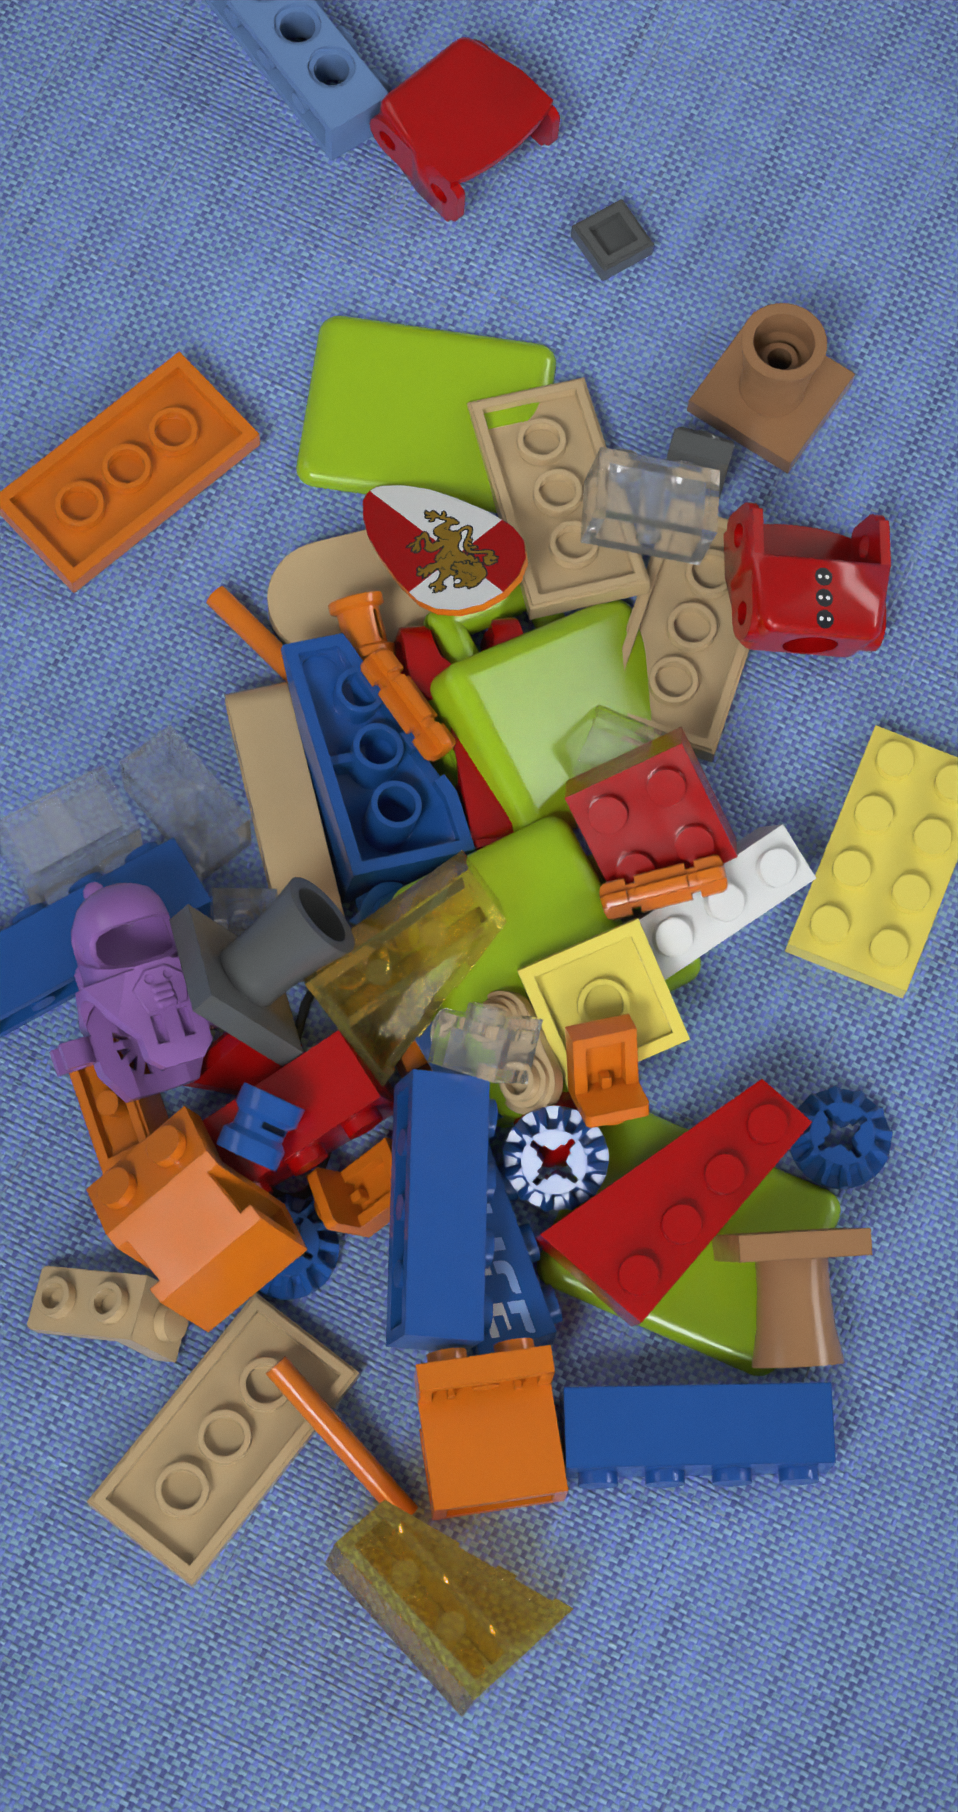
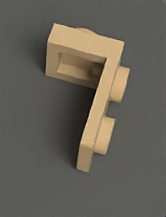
[27,1266,188,1363]

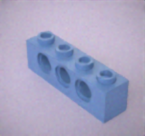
[205,0,392,161]

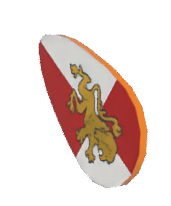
[363,485,528,616]

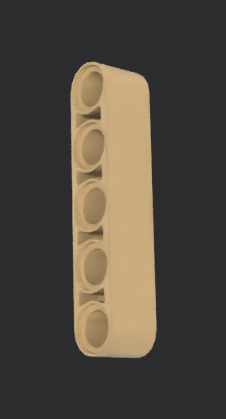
[224,682,355,983]

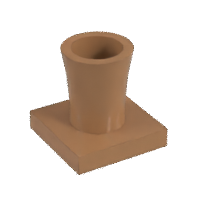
[687,303,855,474]
[712,1228,873,1368]

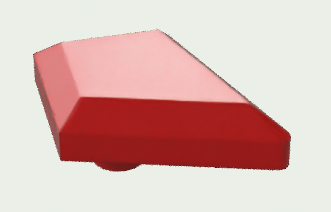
[183,1032,302,1095]

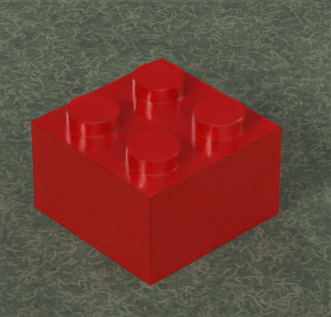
[565,726,738,884]

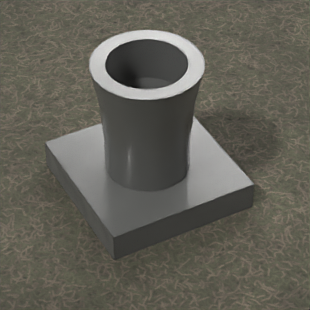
[169,877,355,1067]

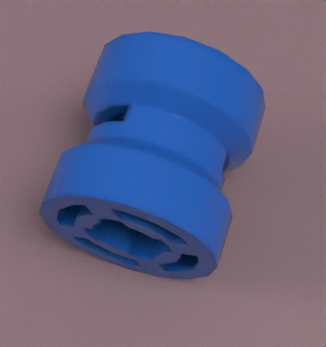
[216,1082,305,1171]

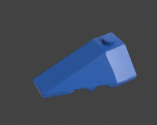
[281,633,475,904]

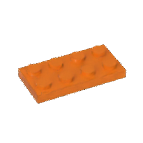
[0,351,260,593]

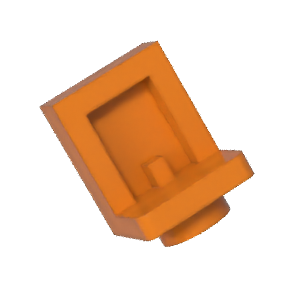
[565,1014,649,1128]
[307,1137,392,1238]

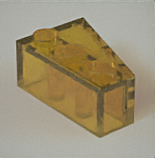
[304,850,507,1087]
[324,1500,574,1717]

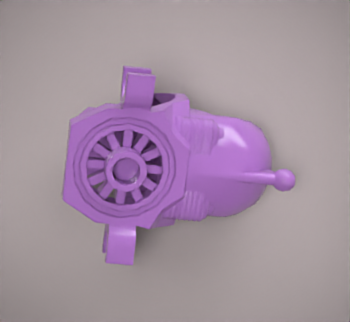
[49,882,219,1103]

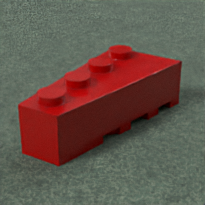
[202,1030,394,1194]
[535,1079,812,1327]

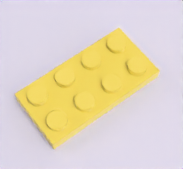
[785,725,958,999]

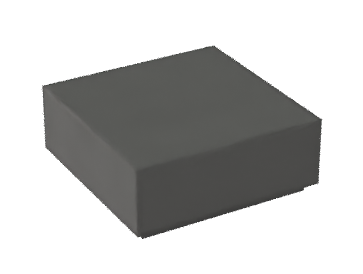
[571,199,654,282]

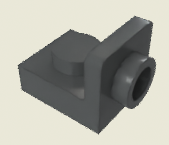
[661,427,735,499]

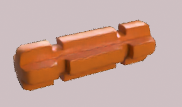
[360,648,456,762]
[599,855,728,921]

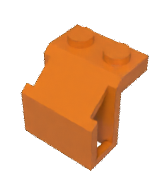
[86,1106,308,1332]
[414,1338,568,1521]

